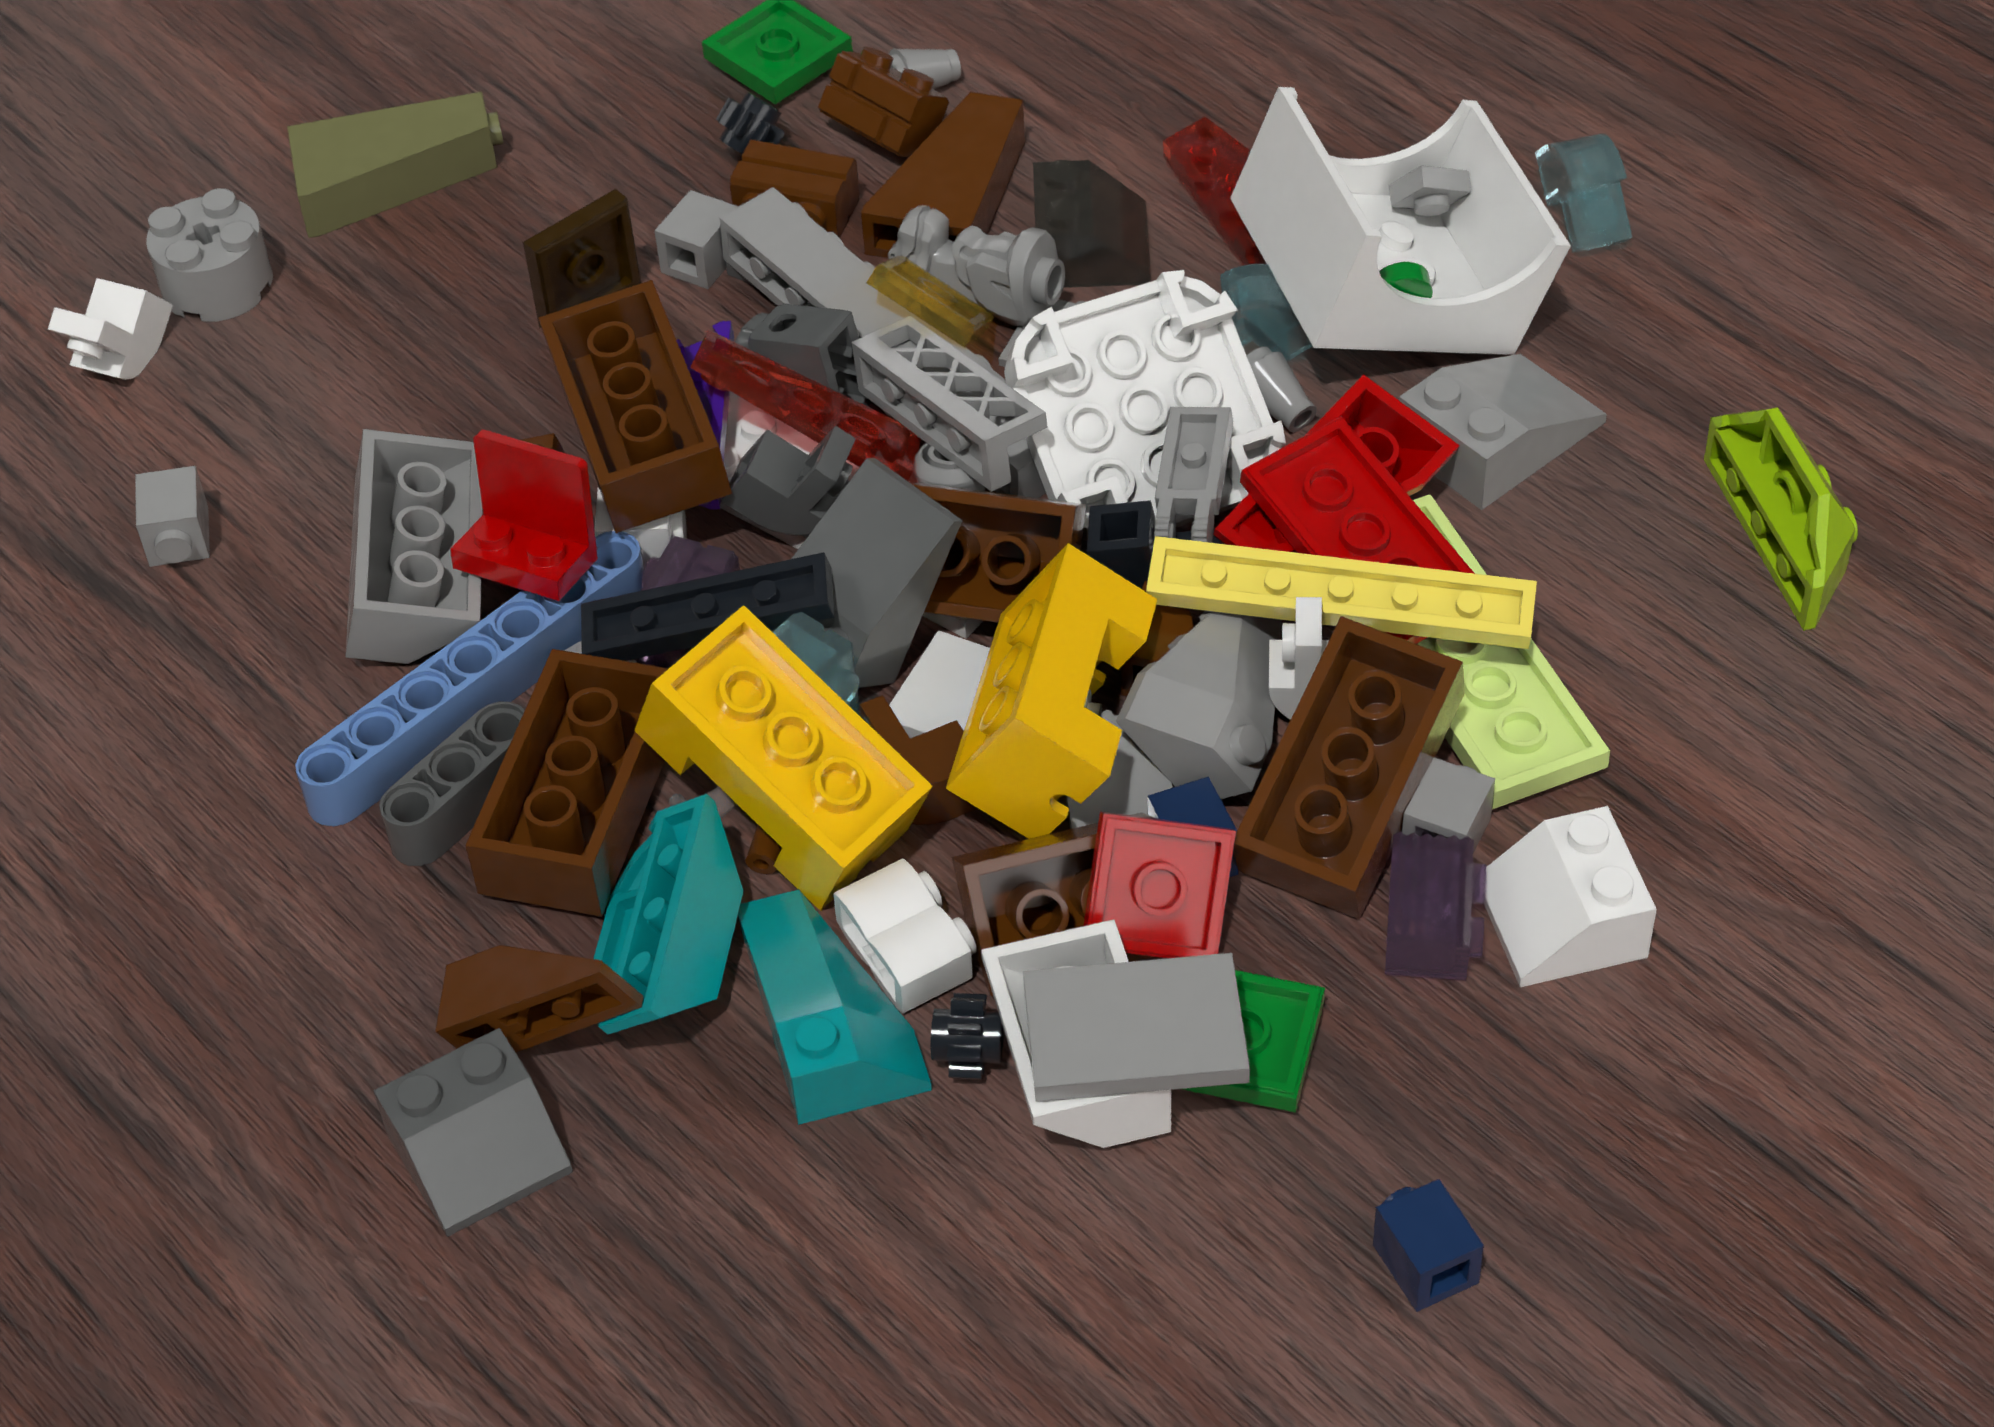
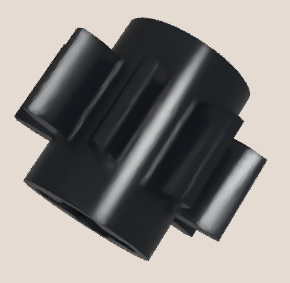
[716,92,785,154]
[931,993,1004,1079]

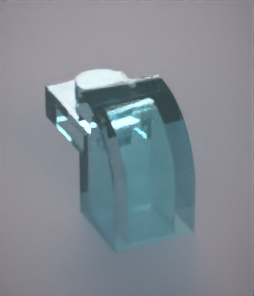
[1535,133,1632,253]
[1220,264,1312,361]

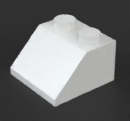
[1475,806,1657,987]

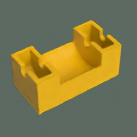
[946,543,1157,839]
[634,605,933,911]

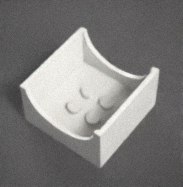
[1230,87,1571,355]

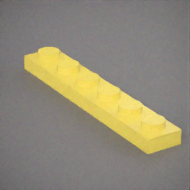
[1146,536,1537,649]

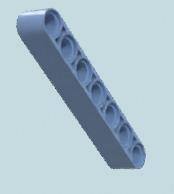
[295,531,647,826]

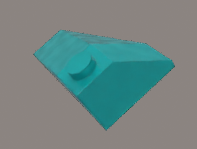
[737,889,932,1125]

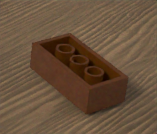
[538,280,732,533]
[1233,616,1465,919]
[465,649,669,917]

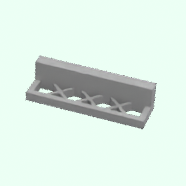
[852,315,1047,492]

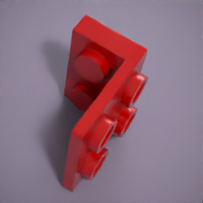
[450,429,598,601]

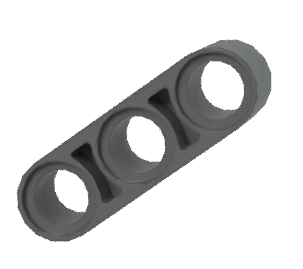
[379,701,525,866]

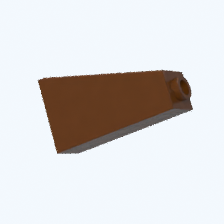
[861,92,1025,258]

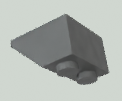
[373,1028,573,1237]

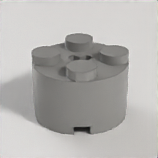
[146,188,273,322]

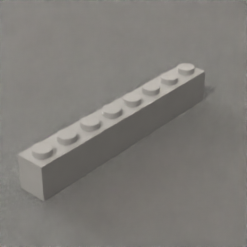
[720,187,1046,498]

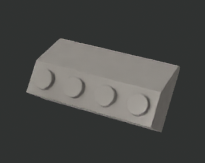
[345,429,483,664]

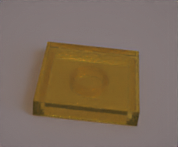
[866,255,994,348]

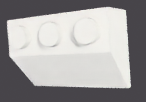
[981,920,1171,1148]

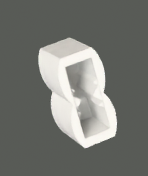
[833,858,977,1014]

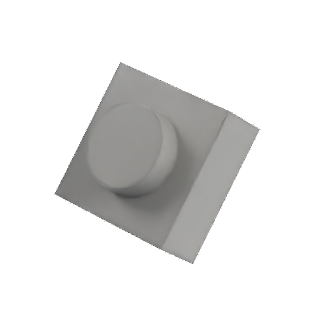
[1389,165,1471,216]

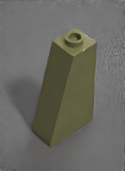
[287,91,504,238]

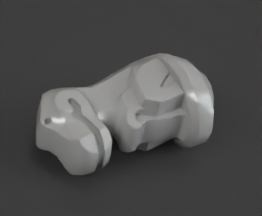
[888,205,1065,327]

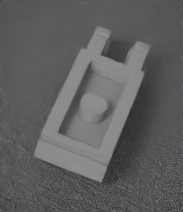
[1154,407,1233,543]

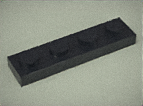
[581,552,835,661]

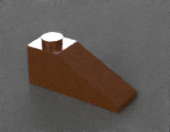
[435,945,643,1053]

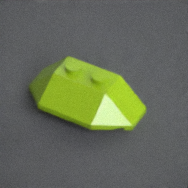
[1704,407,1858,631]

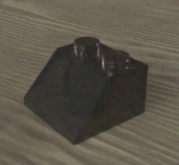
[1033,160,1151,288]

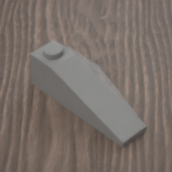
[1116,611,1282,799]

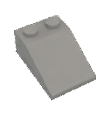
[1399,354,1607,510]

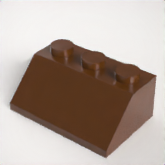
[908,481,1086,622]
[951,812,1156,997]

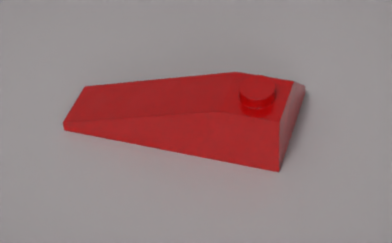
[1213,374,1459,553]

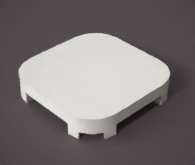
[1004,270,1286,541]

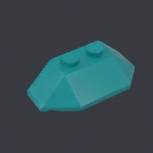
[593,794,744,1034]

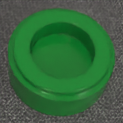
[1379,262,1433,298]

